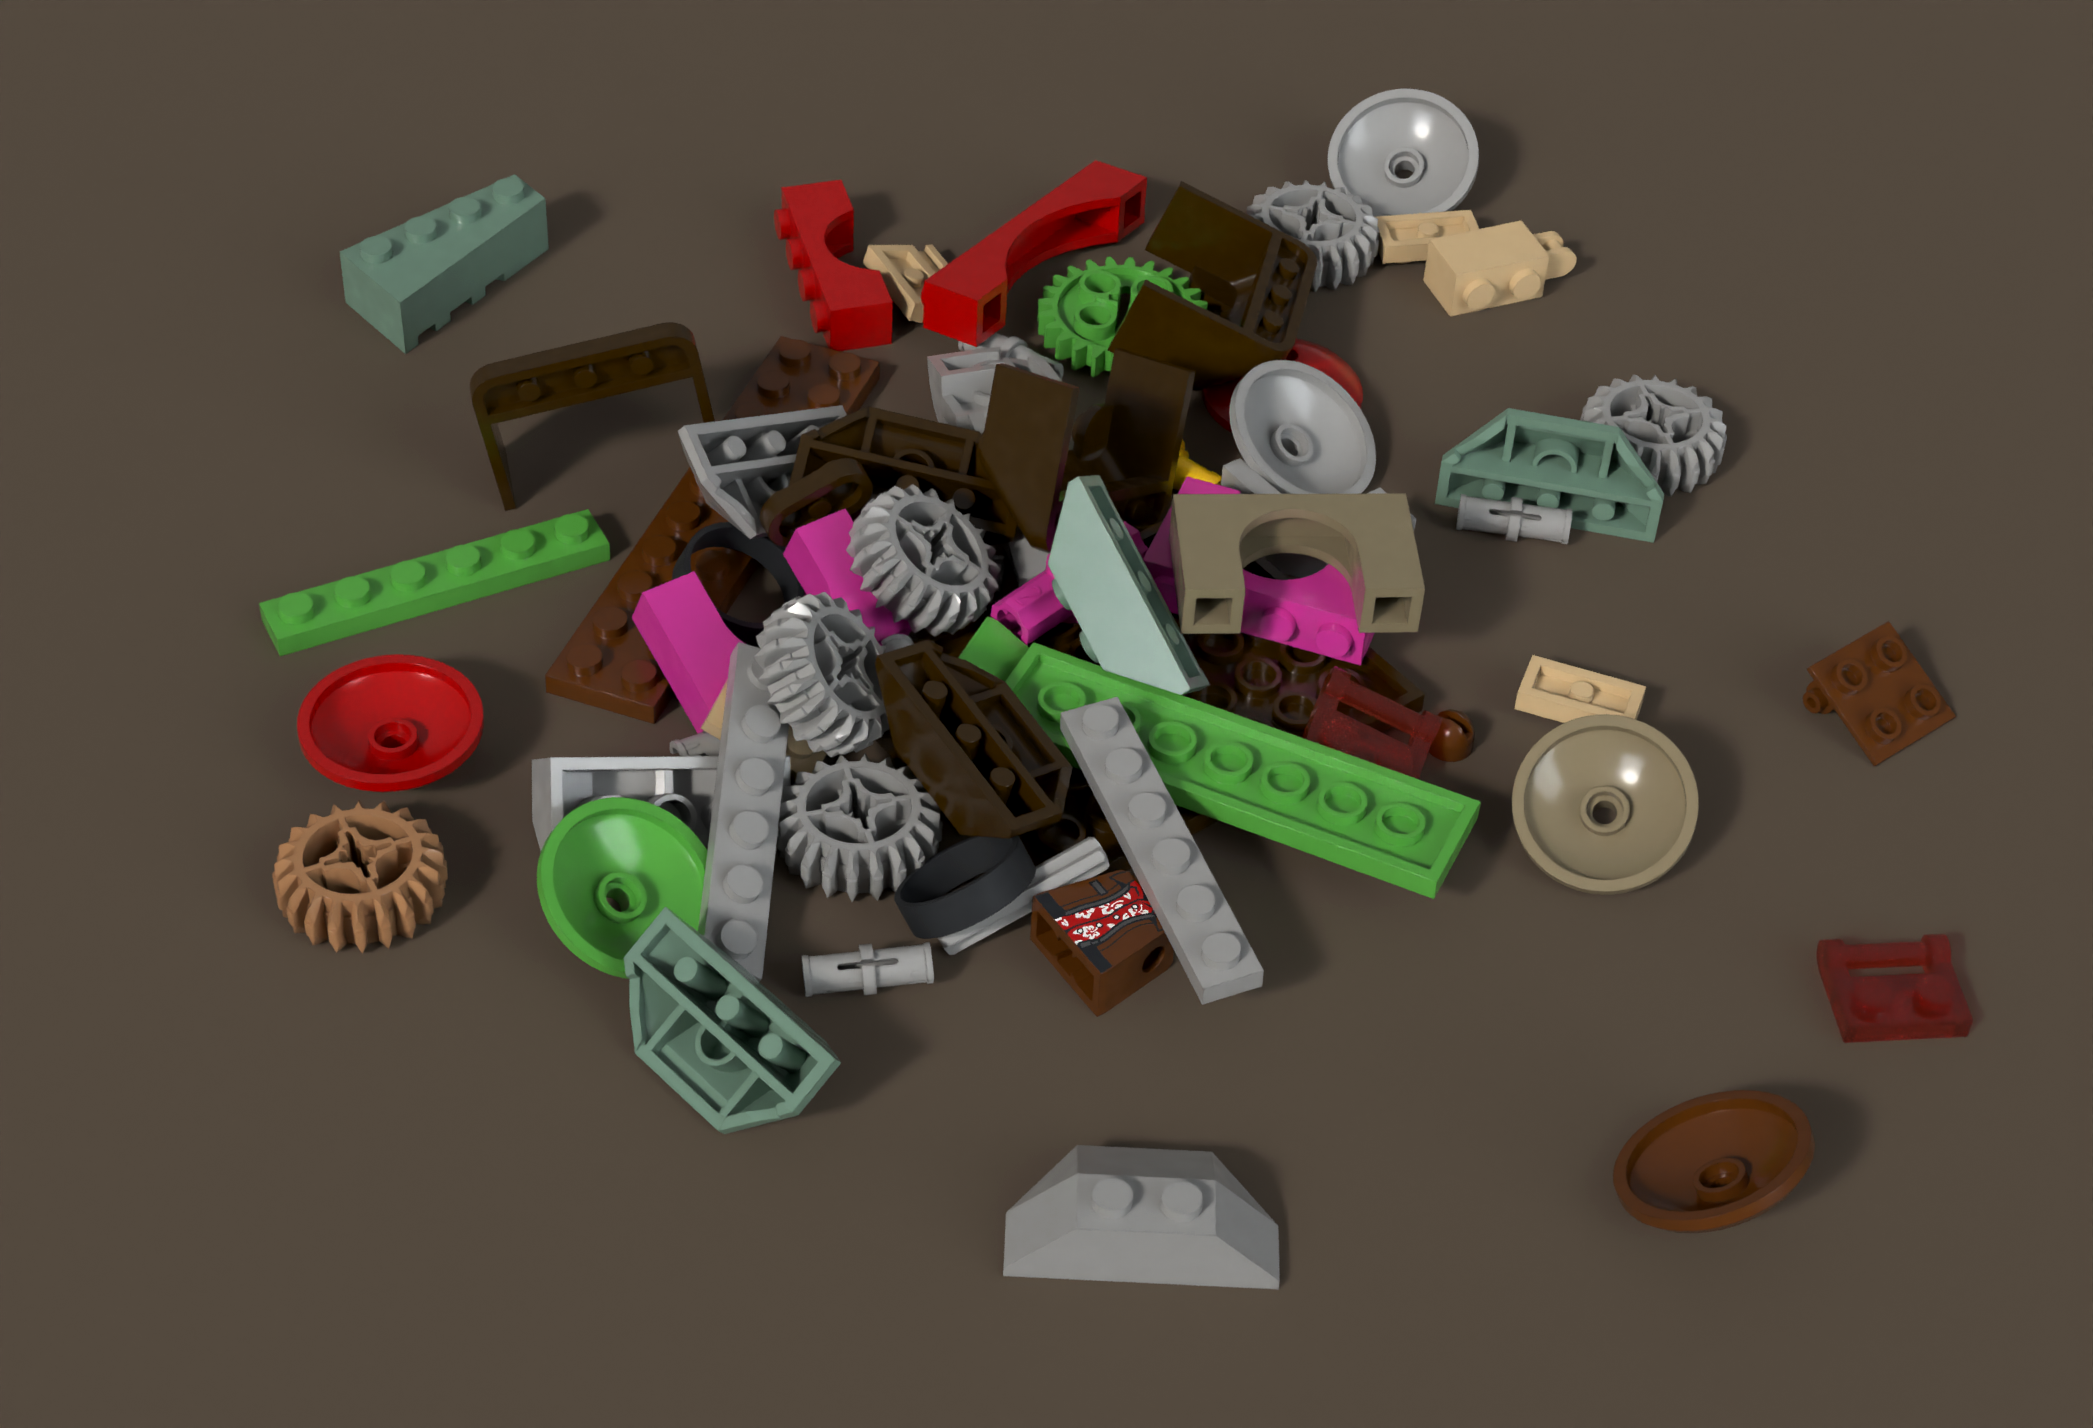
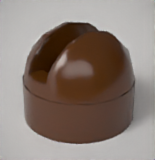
[1425,709,1475,762]

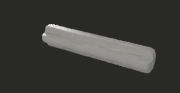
[938,837,1110,955]

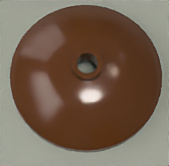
[1613,1090,1815,1233]

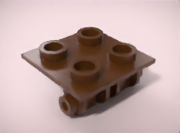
[1803,621,1956,766]

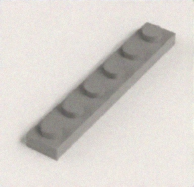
[698,642,789,982]
[1060,697,1264,1005]

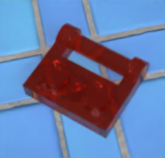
[1302,666,1442,779]
[1816,934,1973,1043]

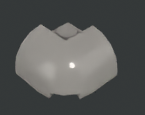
[927,347,1062,429]

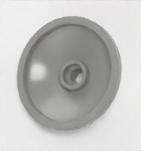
[1328,88,1479,217]
[1229,360,1376,494]

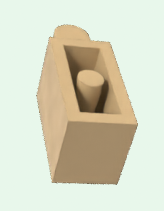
[1423,220,1577,316]

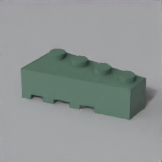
[340,174,549,354]

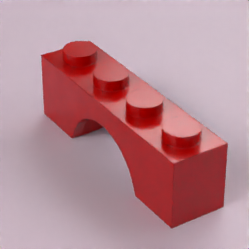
[774,179,893,351]

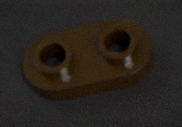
[759,458,873,547]

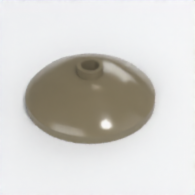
[1512,714,1699,895]

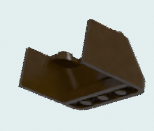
[1108,181,1318,391]
[469,322,715,511]
[978,348,1195,554]

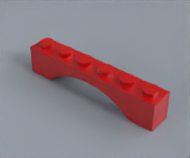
[921,160,1147,347]

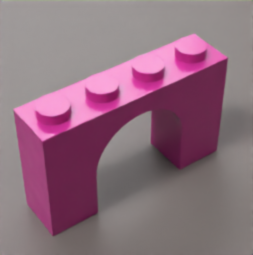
[1143,476,1375,666]
[632,508,912,733]

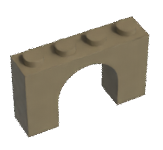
[1169,493,1425,634]

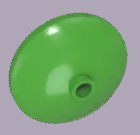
[537,797,707,979]

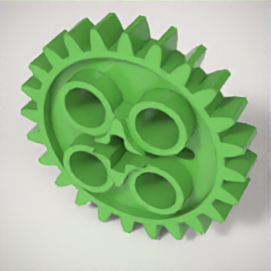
[1037,257,1208,378]

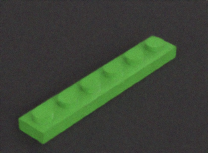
[259,509,610,657]

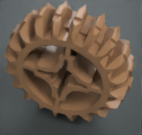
[272,800,448,954]

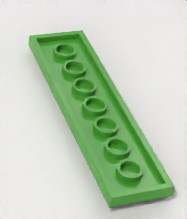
[1005,642,1481,899]

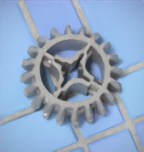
[1246,180,1379,292]
[1580,374,1727,497]
[846,484,1001,637]
[754,592,890,757]
[776,753,943,902]

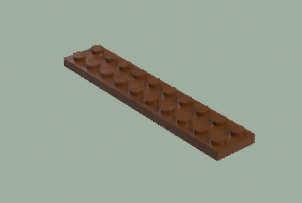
[545,336,880,724]

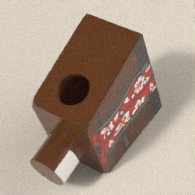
[1030,870,1174,1017]

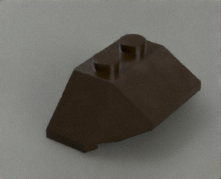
[789,406,1017,545]
[875,640,1072,839]

